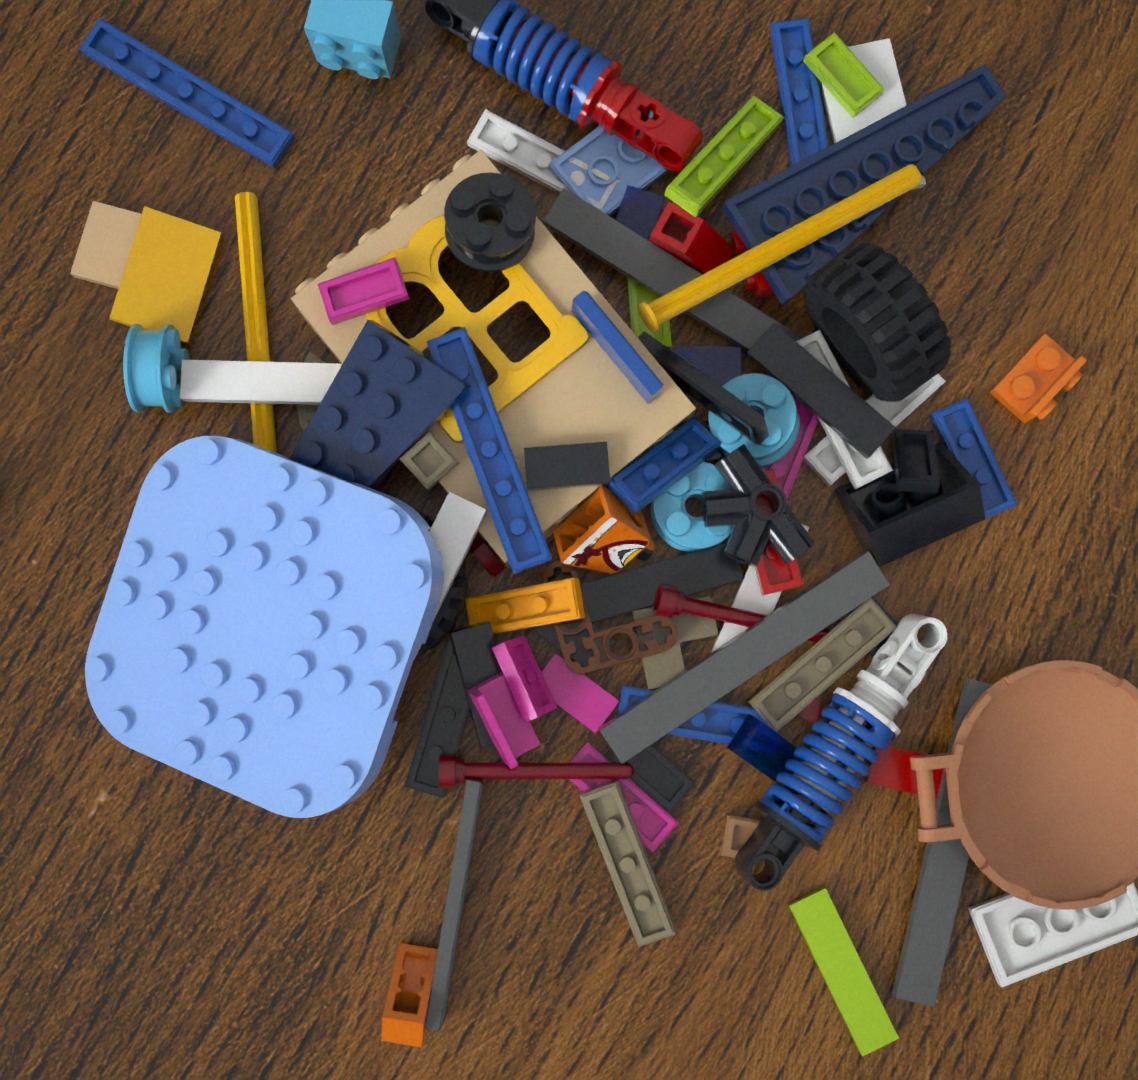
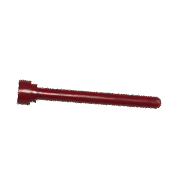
[653,583,831,642]
[439,755,634,788]

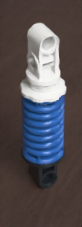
[735,614,948,891]

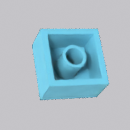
[304,0,402,79]

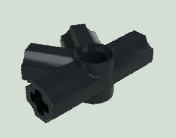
[701,444,815,567]

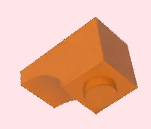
[381,943,438,1048]

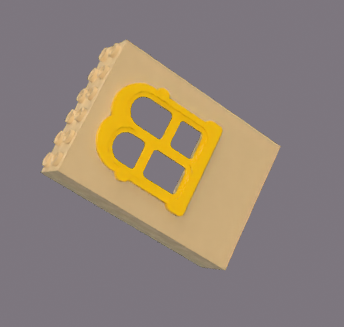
[290,150,696,569]

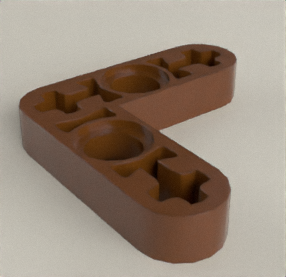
[542,561,678,675]

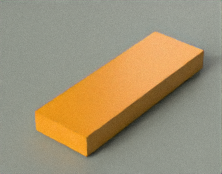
[465,578,585,635]

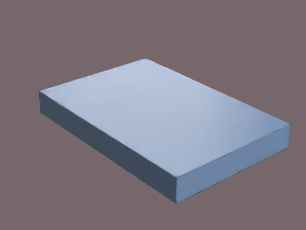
[548,111,670,216]

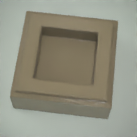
[399,431,459,490]

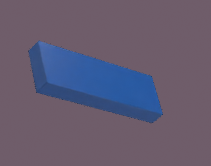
[571,291,663,404]
[929,398,1018,519]
[606,417,721,515]

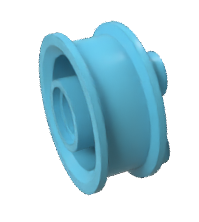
[123,324,189,413]
[708,373,800,467]
[650,462,735,553]

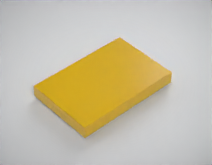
[109,206,221,344]

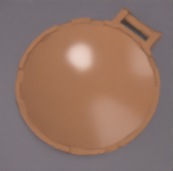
[910,660,1138,910]

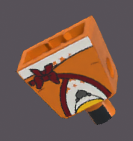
[553,486,654,574]

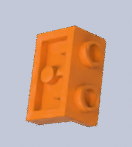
[989,333,1087,424]

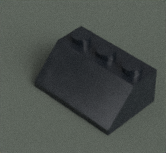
[835,442,985,567]

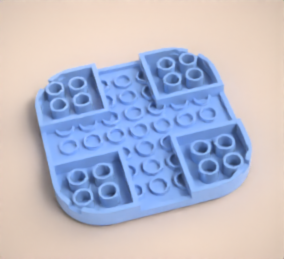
[85,436,444,818]

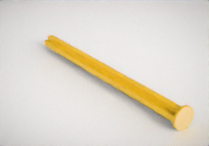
[638,164,922,333]
[235,192,277,453]

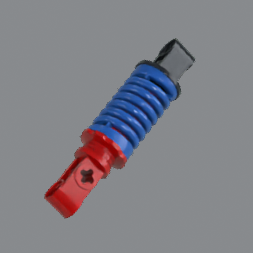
[425,0,703,171]

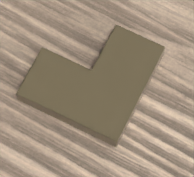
[632,596,719,690]

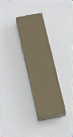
[748,598,897,732]
[579,779,677,947]

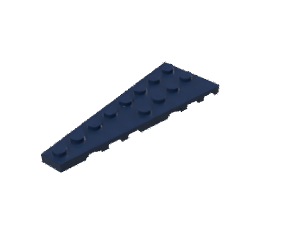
[722,64,1006,306]
[289,320,471,489]

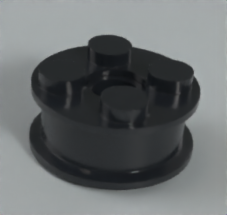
[444,172,536,272]

